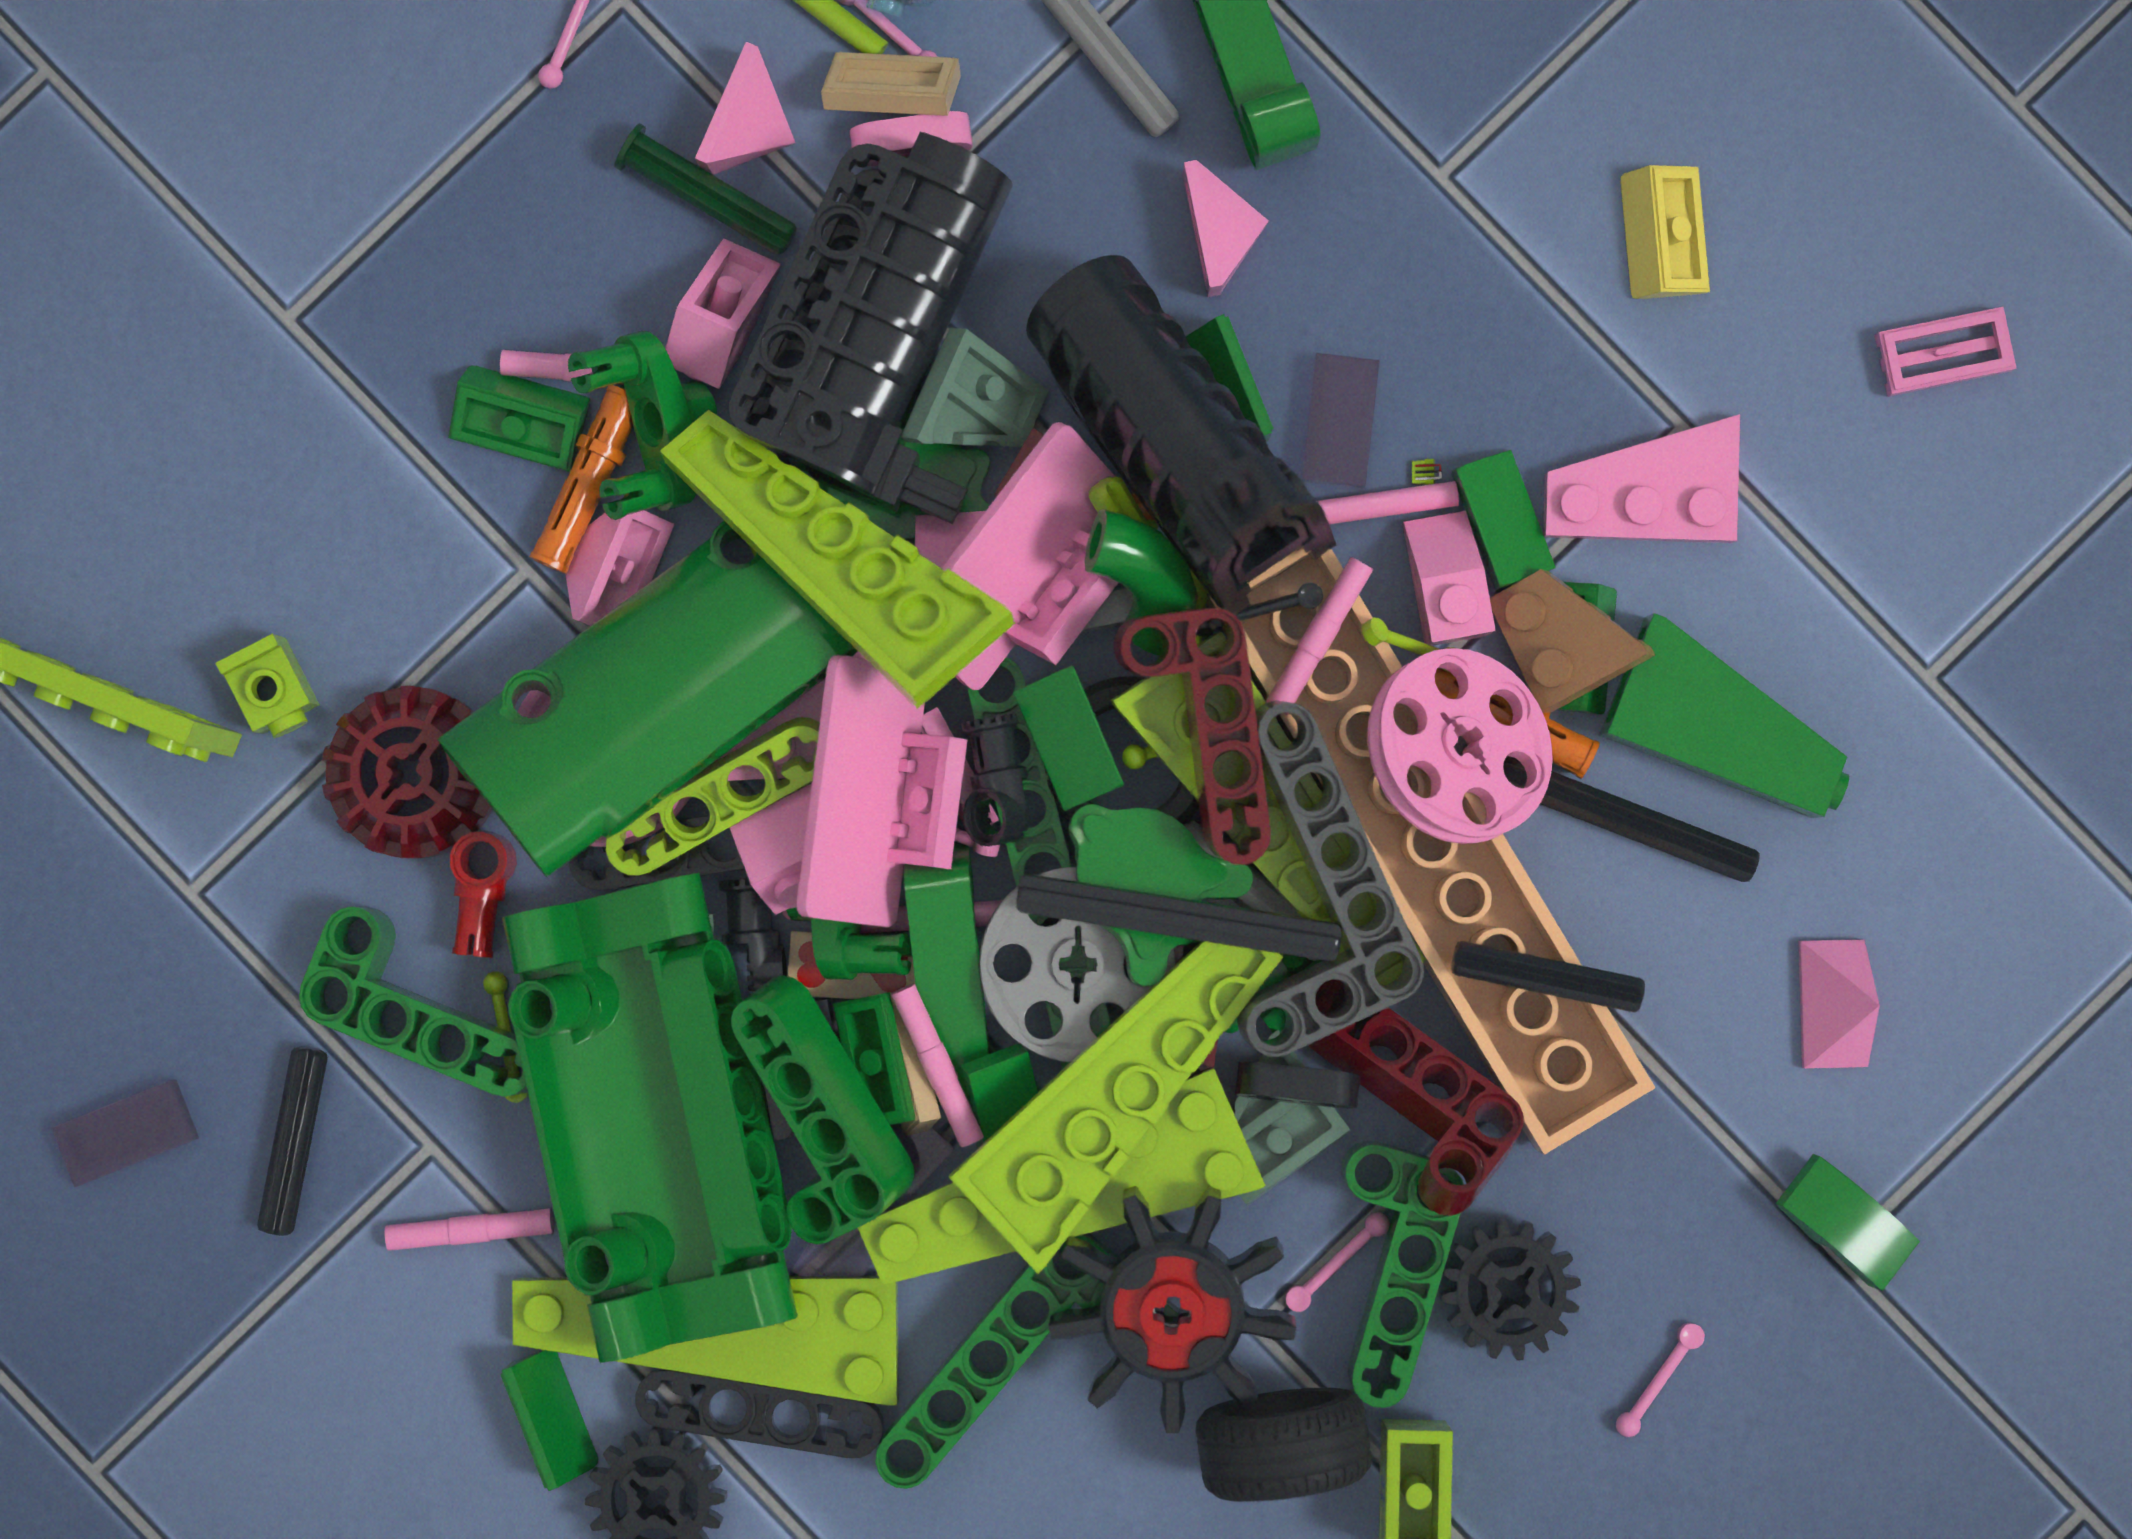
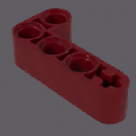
[1113,608,1271,865]
[1308,979,1524,1216]

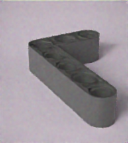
[1237,700,1424,1057]

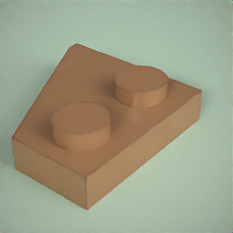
[1490,569,1655,713]

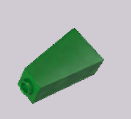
[1599,613,1850,818]

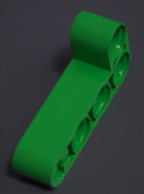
[1192,0,1321,170]
[904,843,990,1106]
[299,906,528,1097]
[731,975,914,1244]
[1341,1140,1464,1408]

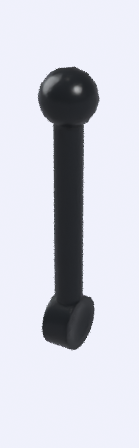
[1196,583,1323,637]

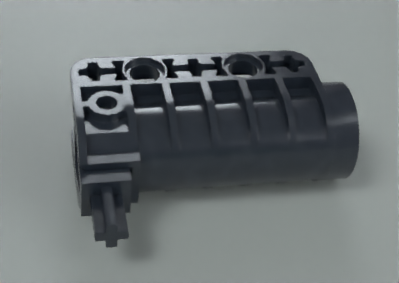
[729,131,1013,524]
[1026,255,1336,615]

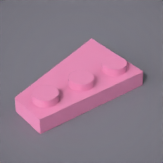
[1543,414,1740,543]

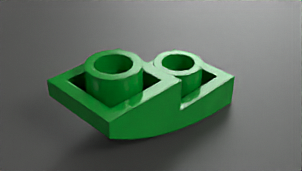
[960,1043,1038,1149]
[1775,1154,1920,1291]

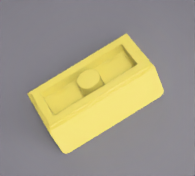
[1620,165,1710,299]

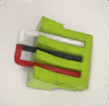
[1412,459,1442,485]

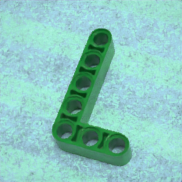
[875,1233,1179,1489]

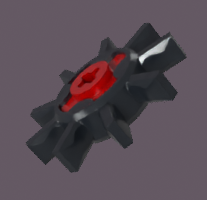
[1048,1186,1297,1433]

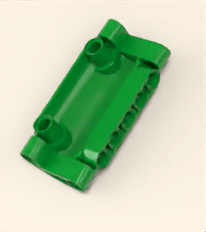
[437,521,858,877]
[502,873,798,1363]

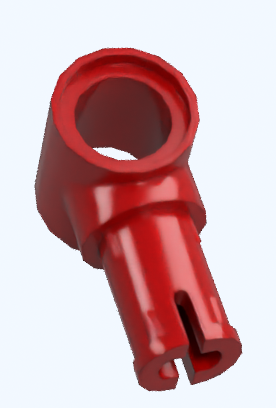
[450,831,517,958]

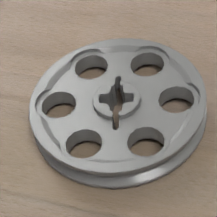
[979,867,1175,1062]

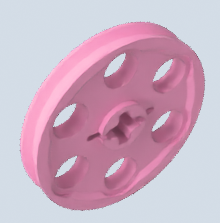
[1367,648,1553,844]

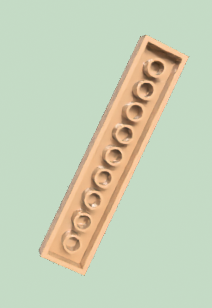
[1207,548,1656,1155]

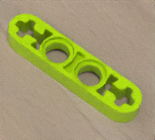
[606,717,820,876]

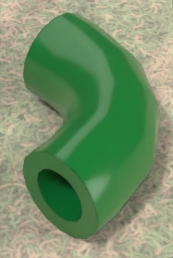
[1085,509,1198,655]

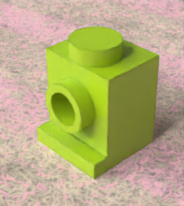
[215,634,320,738]

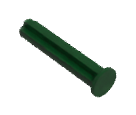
[614,123,797,254]

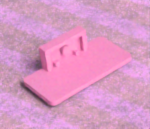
[942,422,1118,690]
[797,655,967,927]

